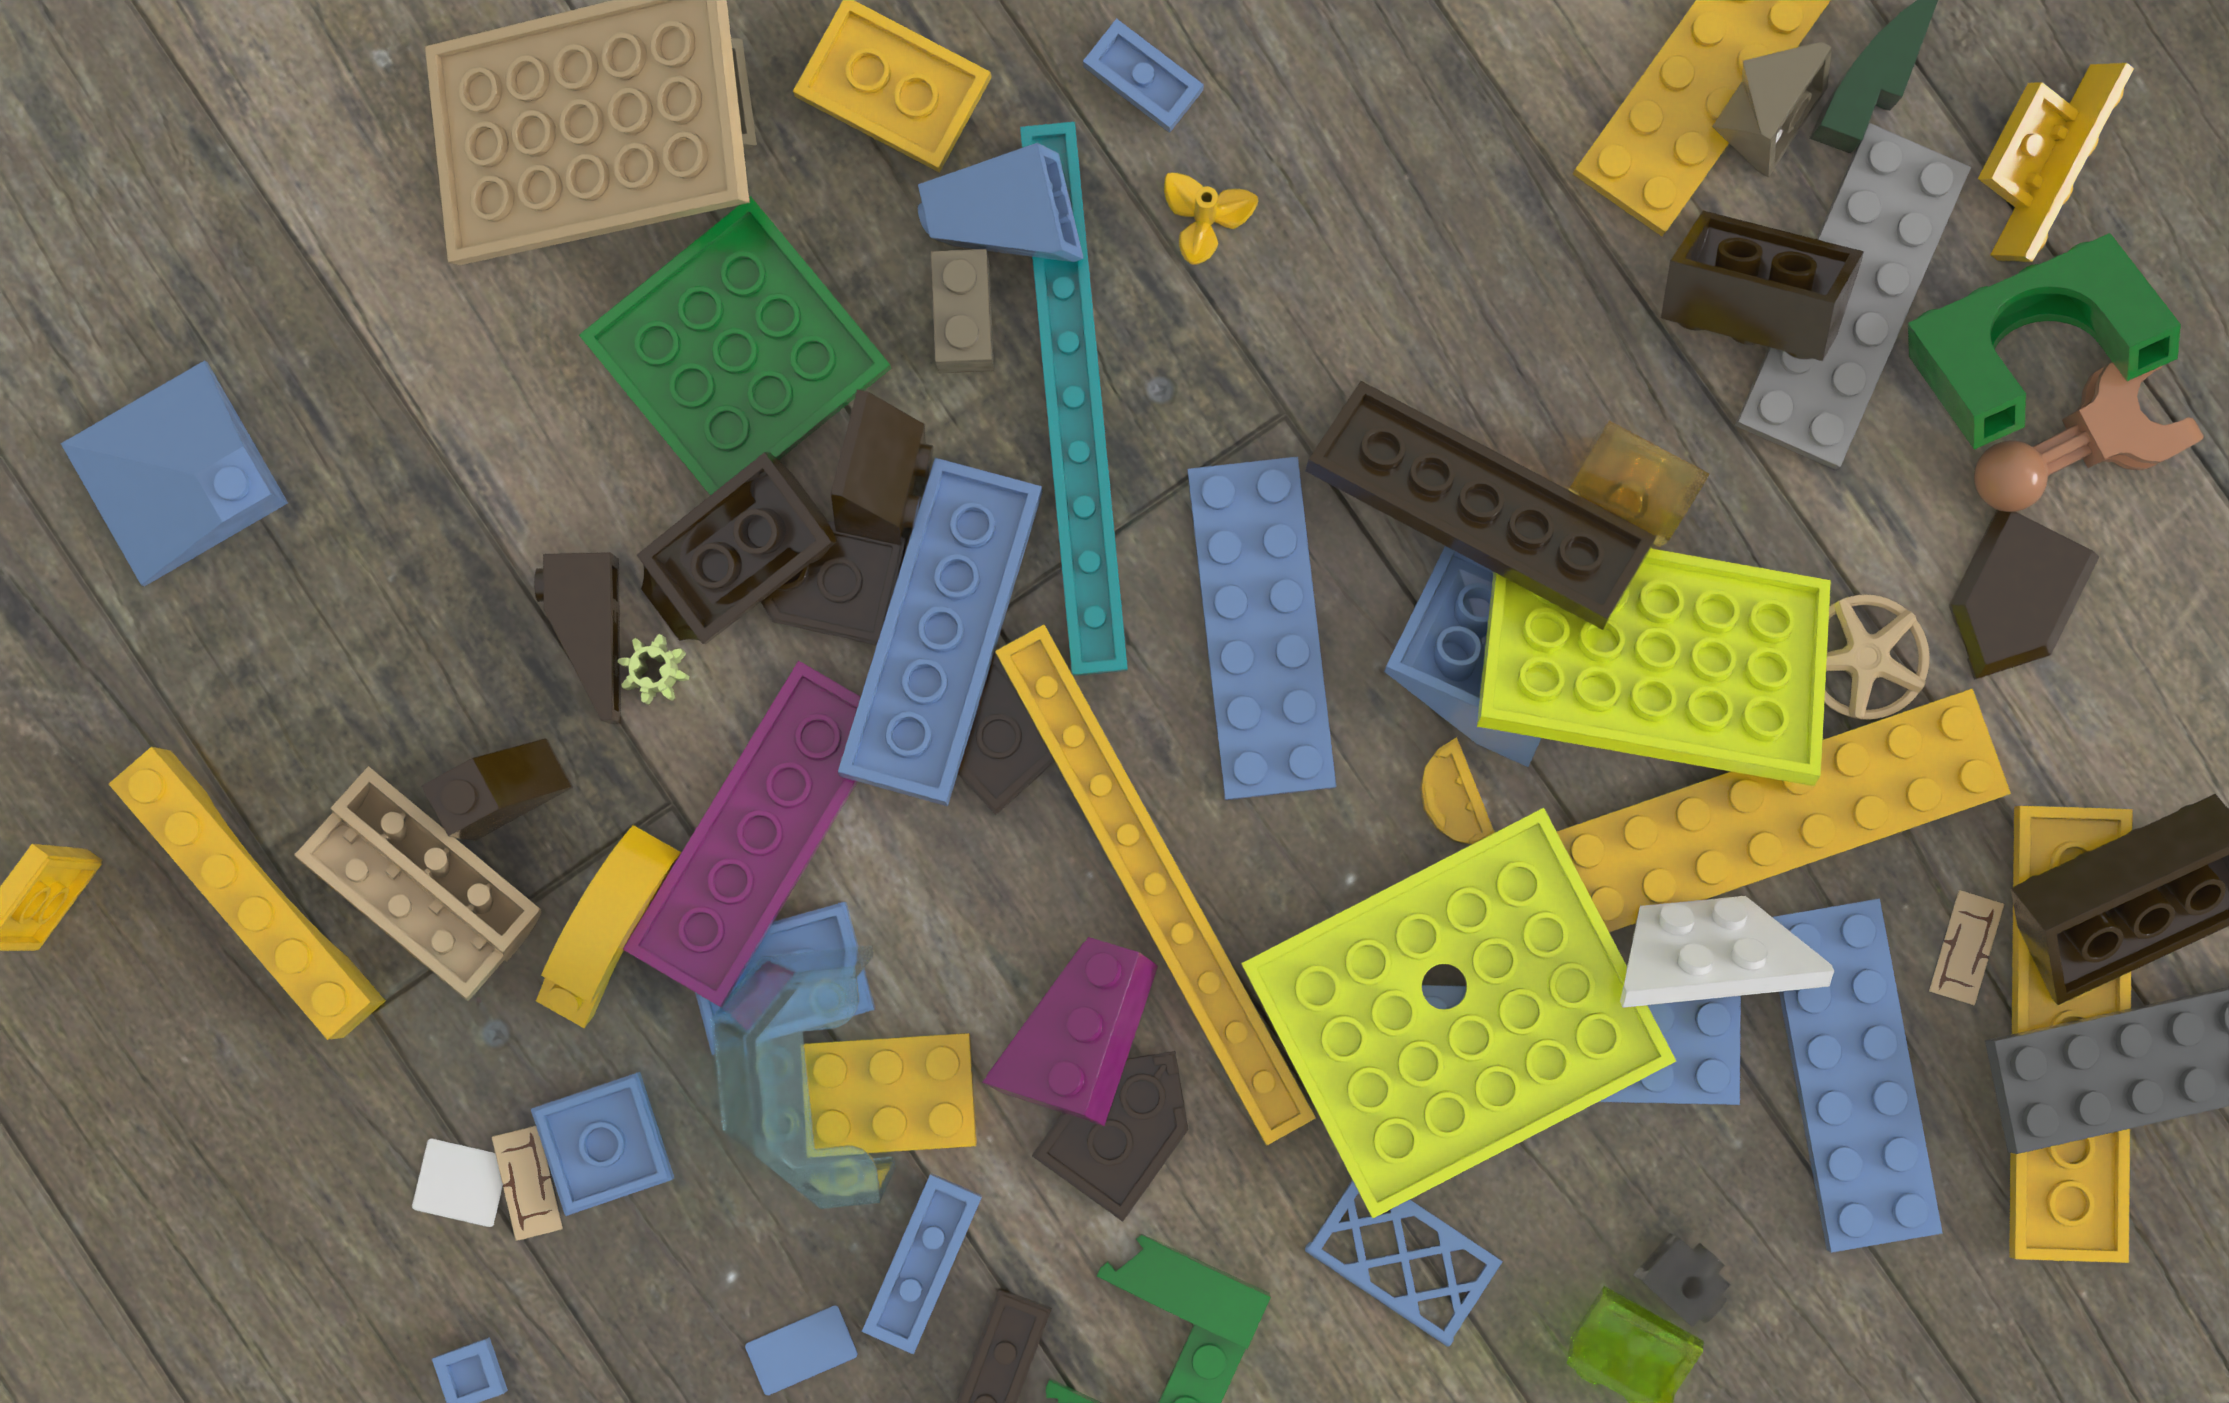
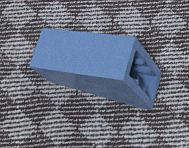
[918,143,1083,262]

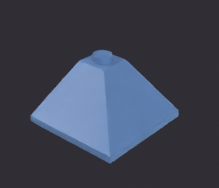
[61,360,288,587]
[1384,546,1541,767]

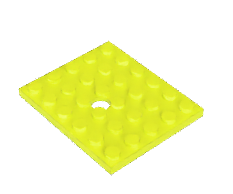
[1241,808,1676,1218]

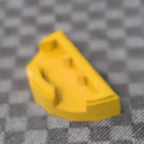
[1420,737,1495,845]

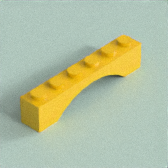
[109,747,386,1040]

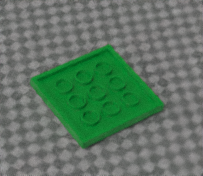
[579,196,892,495]

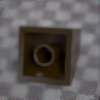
[831,389,933,545]

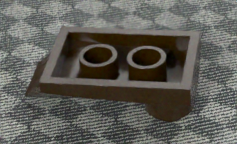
[637,452,837,644]

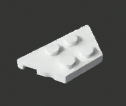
[1620,896,1834,1008]

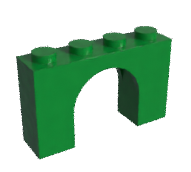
[1908,233,2181,450]

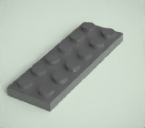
[1985,987,2229,1154]

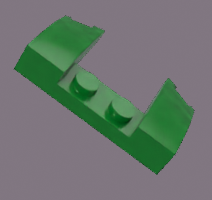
[1046,1234,1271,1403]

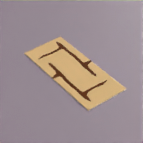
[1929,890,2004,1005]
[492,1126,563,1241]

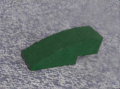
[1809,0,1938,154]

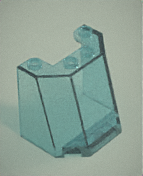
[710,946,896,1209]

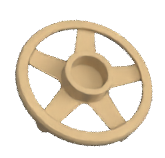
[1824,595,1930,720]

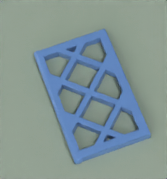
[1305,1180,1503,1347]

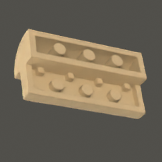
[295,766,541,1001]

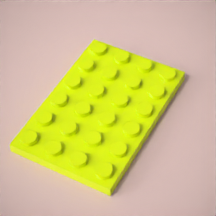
[1477,548,1831,786]

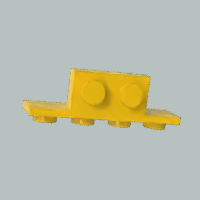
[1978,63,2134,262]

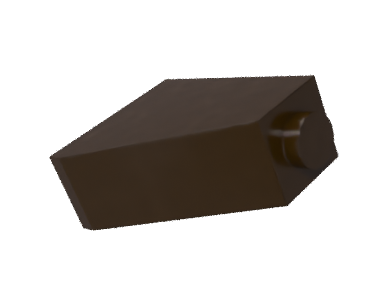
[421,738,573,841]

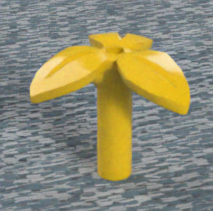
[1164,172,1258,265]

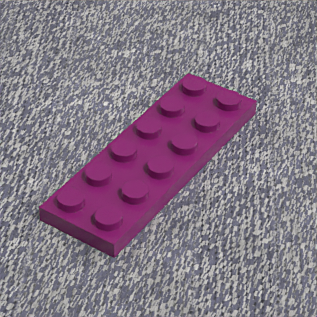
[623,660,861,1008]

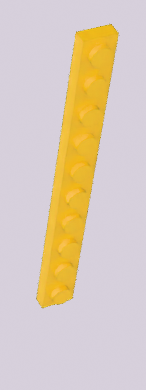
[995,625,1316,1145]

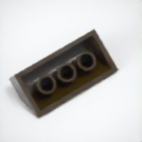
[2011,794,2229,1005]

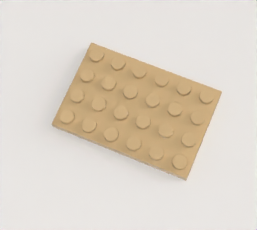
[425,0,750,265]

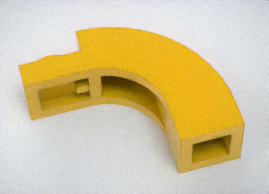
[536,825,681,1028]

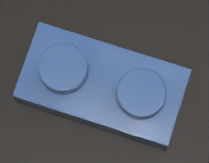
[1083,18,1204,133]

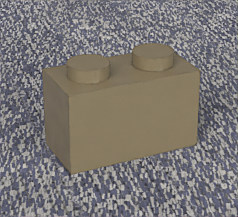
[931,249,994,374]

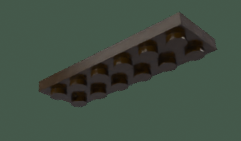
[1306,381,1657,630]

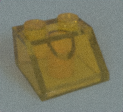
[1566,421,1710,547]

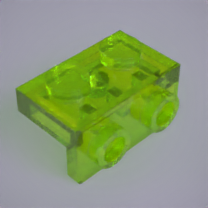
[1567,1286,1704,1403]

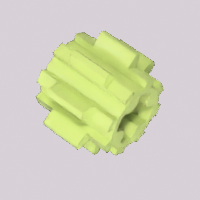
[618,634,690,704]

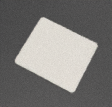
[412,1138,503,1227]

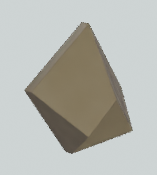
[1712,42,1832,178]

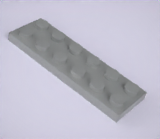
[1735,123,1971,470]

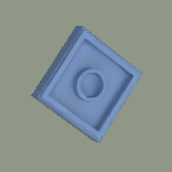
[531,1072,675,1216]

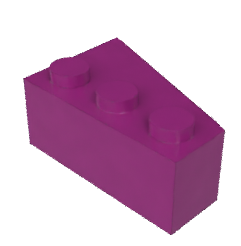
[982,937,1158,1126]

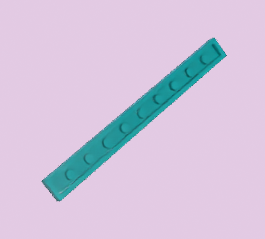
[1020,122,1128,676]

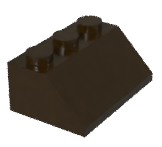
[1661,210,1864,361]

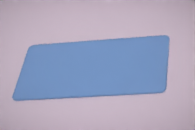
[745,1306,858,1395]

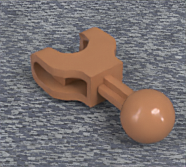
[1974,362,2204,512]

